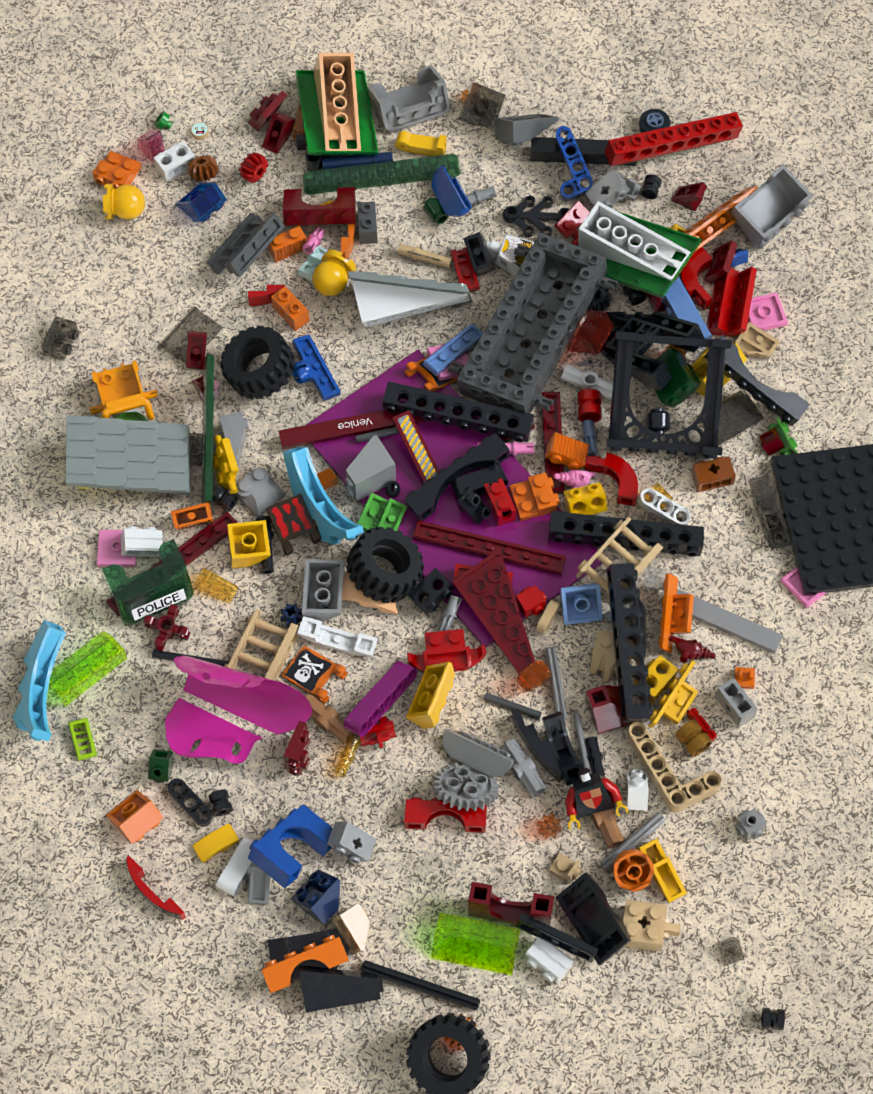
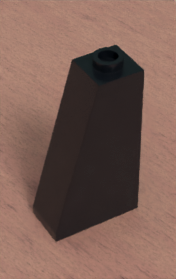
[299,966,384,1013]

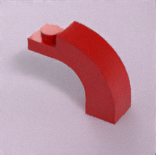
[680,247,712,310]
[584,452,638,507]

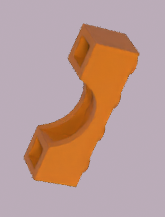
[261,934,349,993]

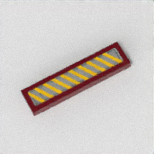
[392,410,439,483]

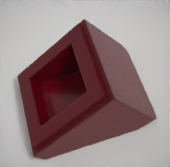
[759,428,784,455]

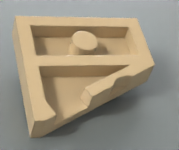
[735,322,780,358]

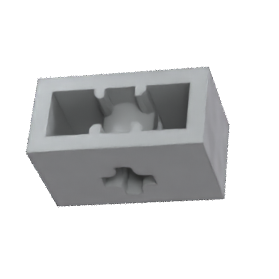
[585,170,630,208]
[715,678,757,727]
[327,821,376,864]

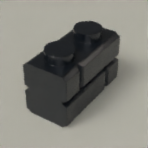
[463,232,495,276]

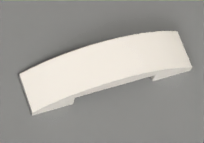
[297,616,378,657]

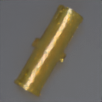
[334,737,361,778]

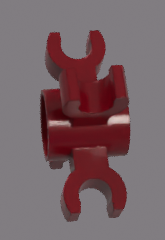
[143,604,191,651]

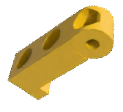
[395,131,447,158]

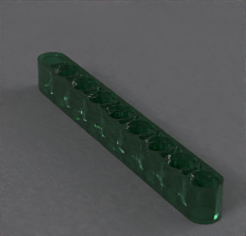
[302,154,461,195]

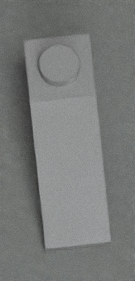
[219,412,249,466]

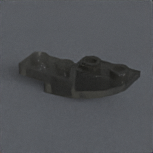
[748,475,791,550]

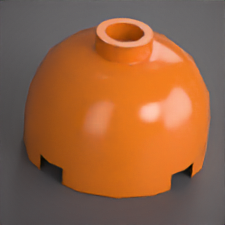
[612,849,654,892]

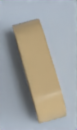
[536,599,561,635]

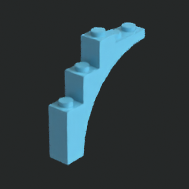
[283,447,364,545]
[12,620,66,742]

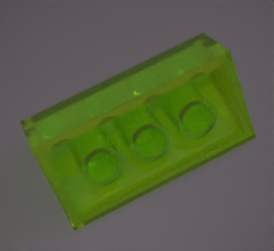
[48,631,128,707]
[431,912,521,976]

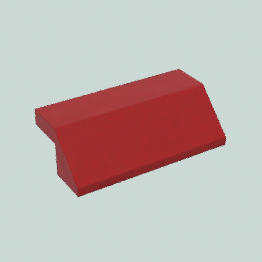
[707,266,757,337]

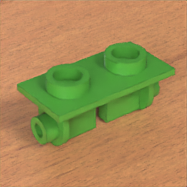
[768,417,798,455]

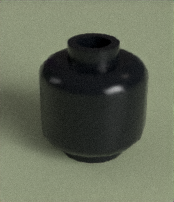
[646,408,671,434]

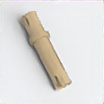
[397,243,452,269]

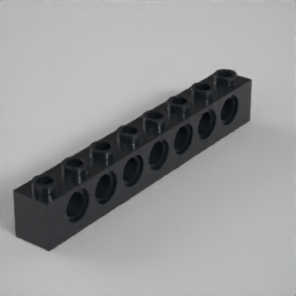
[382,381,534,442]
[548,511,704,557]
[606,563,652,723]

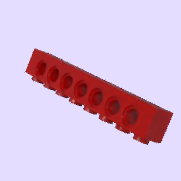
[604,112,743,166]

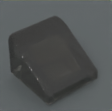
[716,937,744,966]

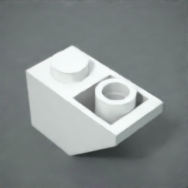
[626,769,649,810]

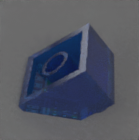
[175,182,227,222]

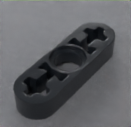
[168,779,213,827]

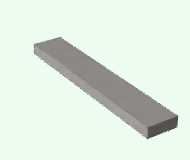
[677,589,783,654]

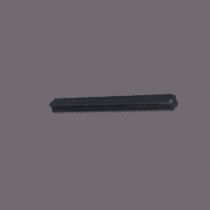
[361,960,480,1011]

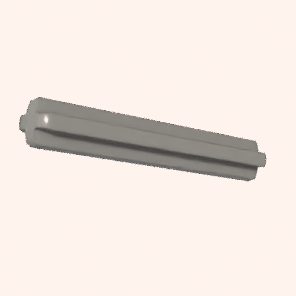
[545,647,567,721]
[601,813,665,871]

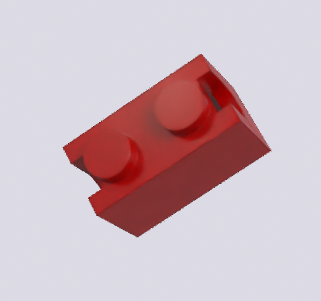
[484,478,516,526]

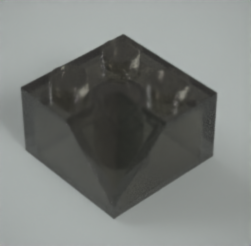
[458,82,506,128]

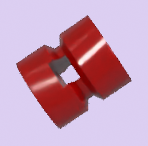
[577,389,602,423]

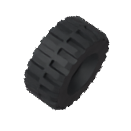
[220,326,295,399]
[346,527,424,603]
[406,1013,491,1094]

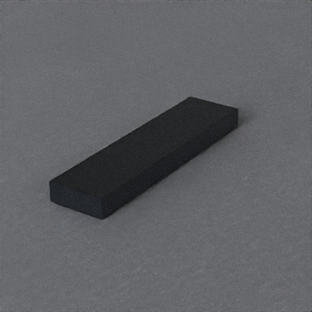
[517,913,598,963]

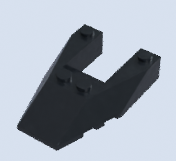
[583,312,705,391]

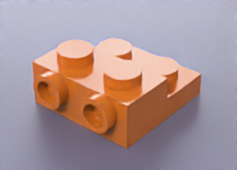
[92,150,142,189]
[509,472,560,521]

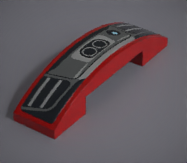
[126,856,186,920]

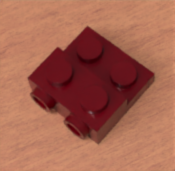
[248,91,287,132]
[283,721,311,776]

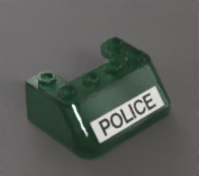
[102,539,194,625]

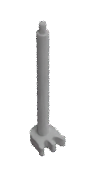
[573,709,590,769]

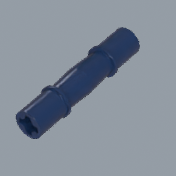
[322,152,393,172]

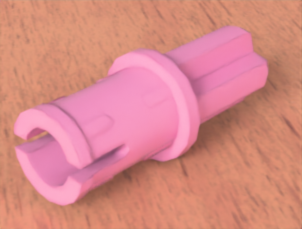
[302,227,325,255]

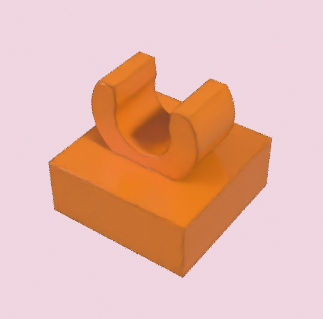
[734,667,755,689]

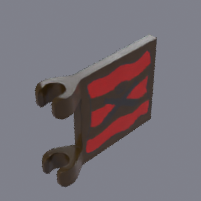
[266,494,321,555]

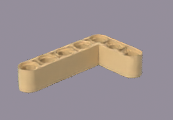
[627,722,722,812]

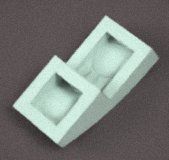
[297,246,328,282]

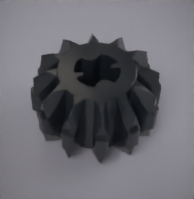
[588,287,611,315]

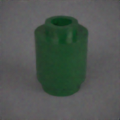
[423,198,448,225]

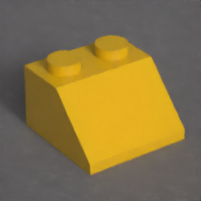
[227,520,271,568]

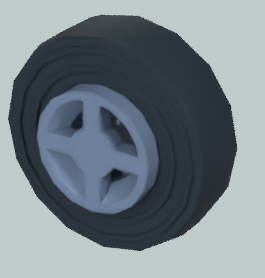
[639,109,671,133]

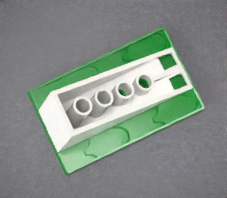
[578,201,702,298]

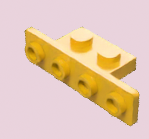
[648,660,699,728]

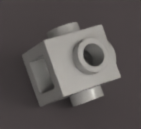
[735,808,766,842]

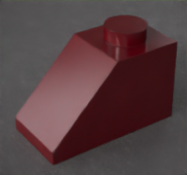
[262,112,296,154]

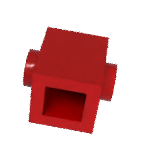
[516,585,547,619]

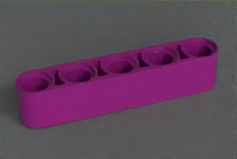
[343,661,417,737]

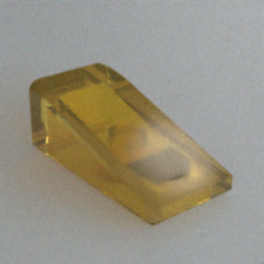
[195,568,239,604]

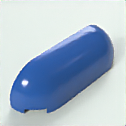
[432,165,472,217]

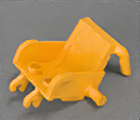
[89,360,158,421]

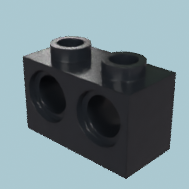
[407,568,455,614]

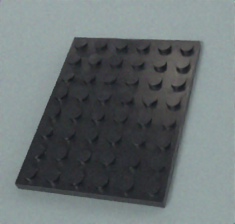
[770,444,873,596]

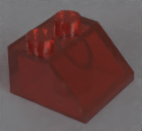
[568,310,614,354]

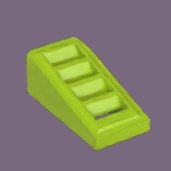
[68,718,97,761]

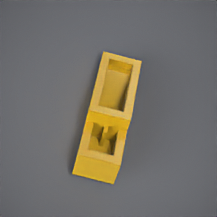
[636,838,687,903]

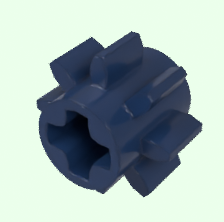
[280,603,303,628]

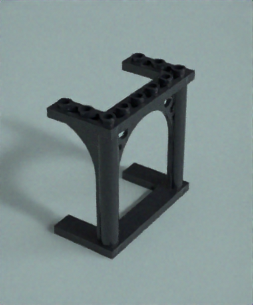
[606,331,732,459]

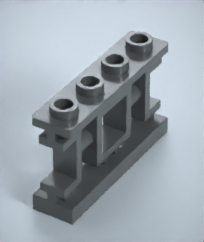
[207,213,285,277]

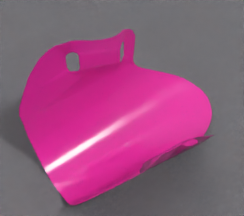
[165,656,312,764]

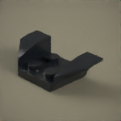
[267,928,350,979]

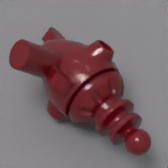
[669,636,716,663]

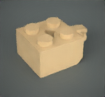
[623,899,681,951]

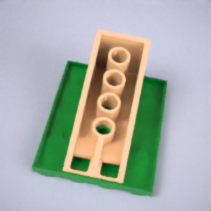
[295,53,379,156]

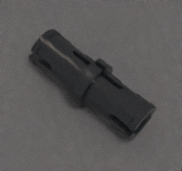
[585,736,605,777]

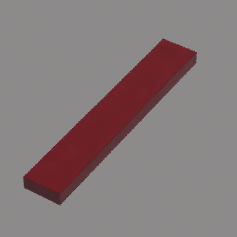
[541,392,565,494]

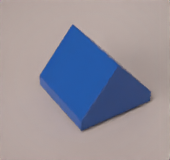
[731,248,748,267]

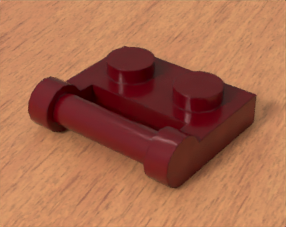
[704,240,737,284]

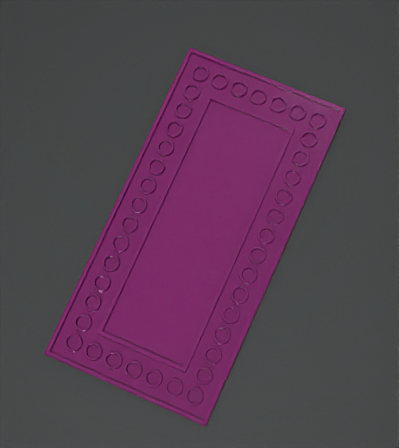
[306,349,602,647]

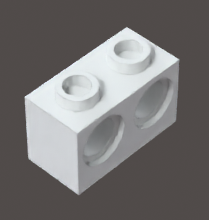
[153,141,195,182]

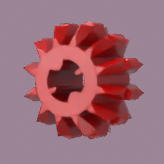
[239,152,268,183]

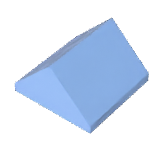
[560,583,603,625]

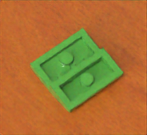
[357,493,407,531]

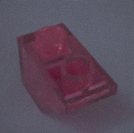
[137,129,165,162]

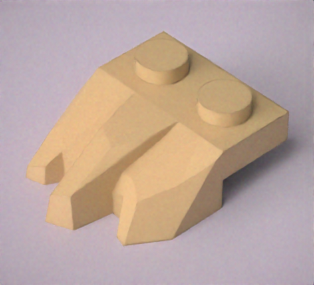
[590,630,634,684]

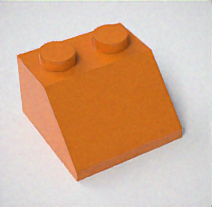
[106,790,164,844]

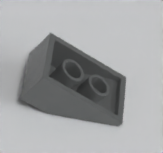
[495,114,559,146]

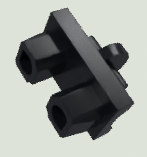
[456,487,492,524]

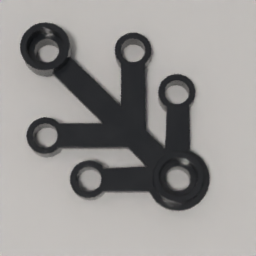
[502,195,569,237]

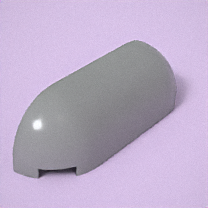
[443,729,514,777]

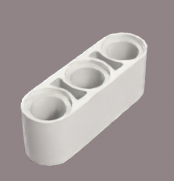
[637,488,690,525]
[216,837,253,897]

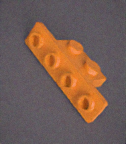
[658,573,694,653]

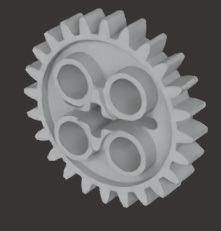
[433,763,499,811]

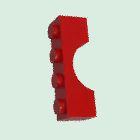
[404,797,487,833]

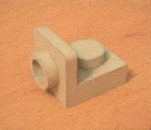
[549,853,582,884]

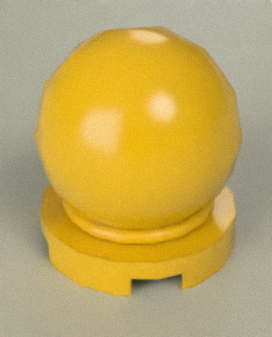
[103,184,146,220]
[312,249,357,296]

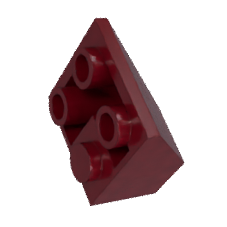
[585,685,632,735]

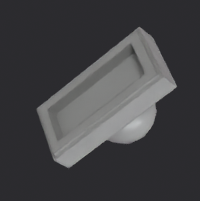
[248,863,270,904]

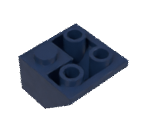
[291,869,340,925]

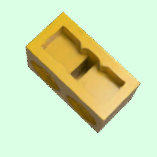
[564,482,607,515]
[634,655,679,704]

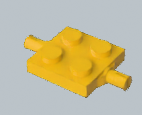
[213,435,239,494]

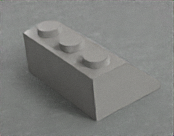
[302,559,345,622]

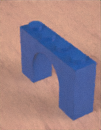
[248,804,333,889]

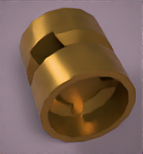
[675,719,713,758]

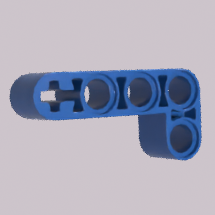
[555,126,593,201]

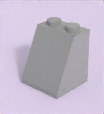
[345,435,396,502]

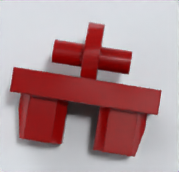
[359,716,396,749]

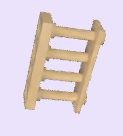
[576,517,664,606]
[225,609,299,681]

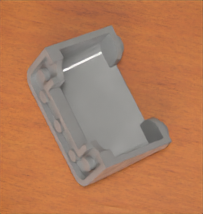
[367,65,450,132]

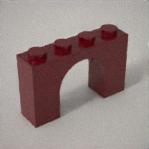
[283,187,356,226]
[468,882,554,926]

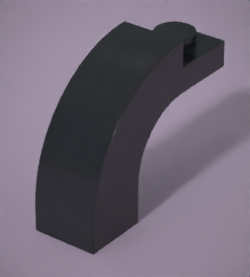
[542,711,582,786]

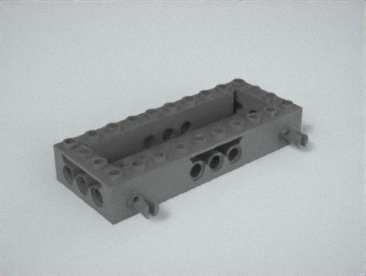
[448,232,618,414]

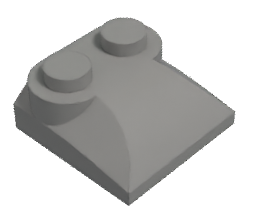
[234,468,286,517]

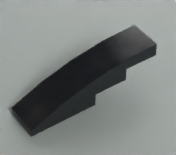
[511,709,562,782]

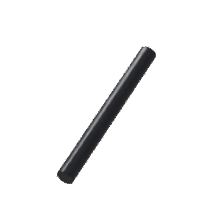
[152,650,230,666]

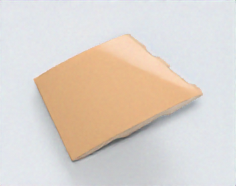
[342,571,398,614]

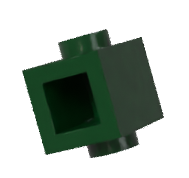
[148,749,173,783]

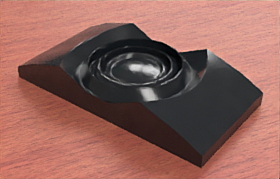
[555,873,631,965]

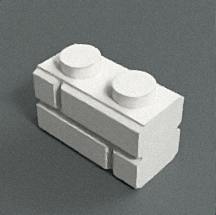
[121,526,163,557]
[525,938,574,984]

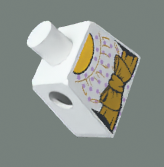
[488,235,534,276]

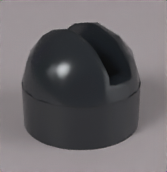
[385,481,401,498]

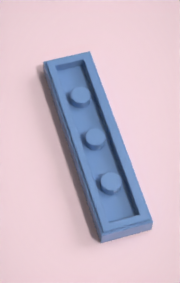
[423,323,483,376]

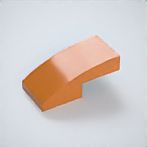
[341,224,356,259]

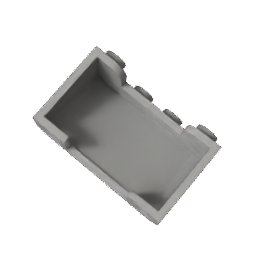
[731,164,813,249]

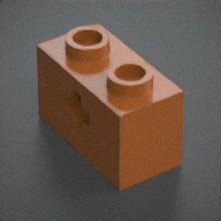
[691,457,736,492]

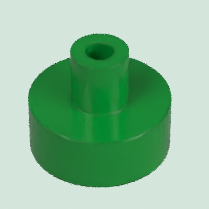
[154,111,173,130]

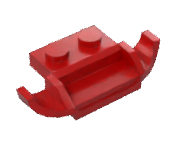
[407,629,486,672]

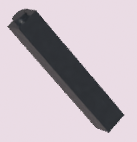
[530,137,636,166]

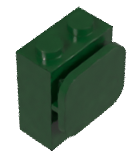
[654,347,700,408]

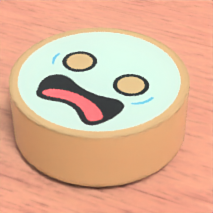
[191,122,209,140]

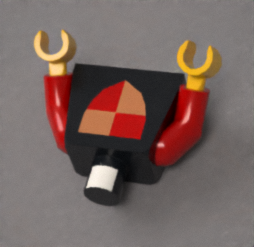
[565,768,629,830]

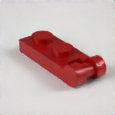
[450,247,480,292]

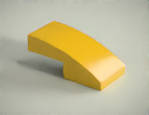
[192,823,240,863]

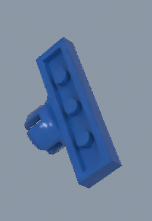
[291,334,341,401]

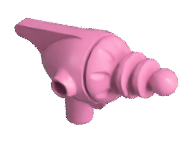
[554,470,596,489]

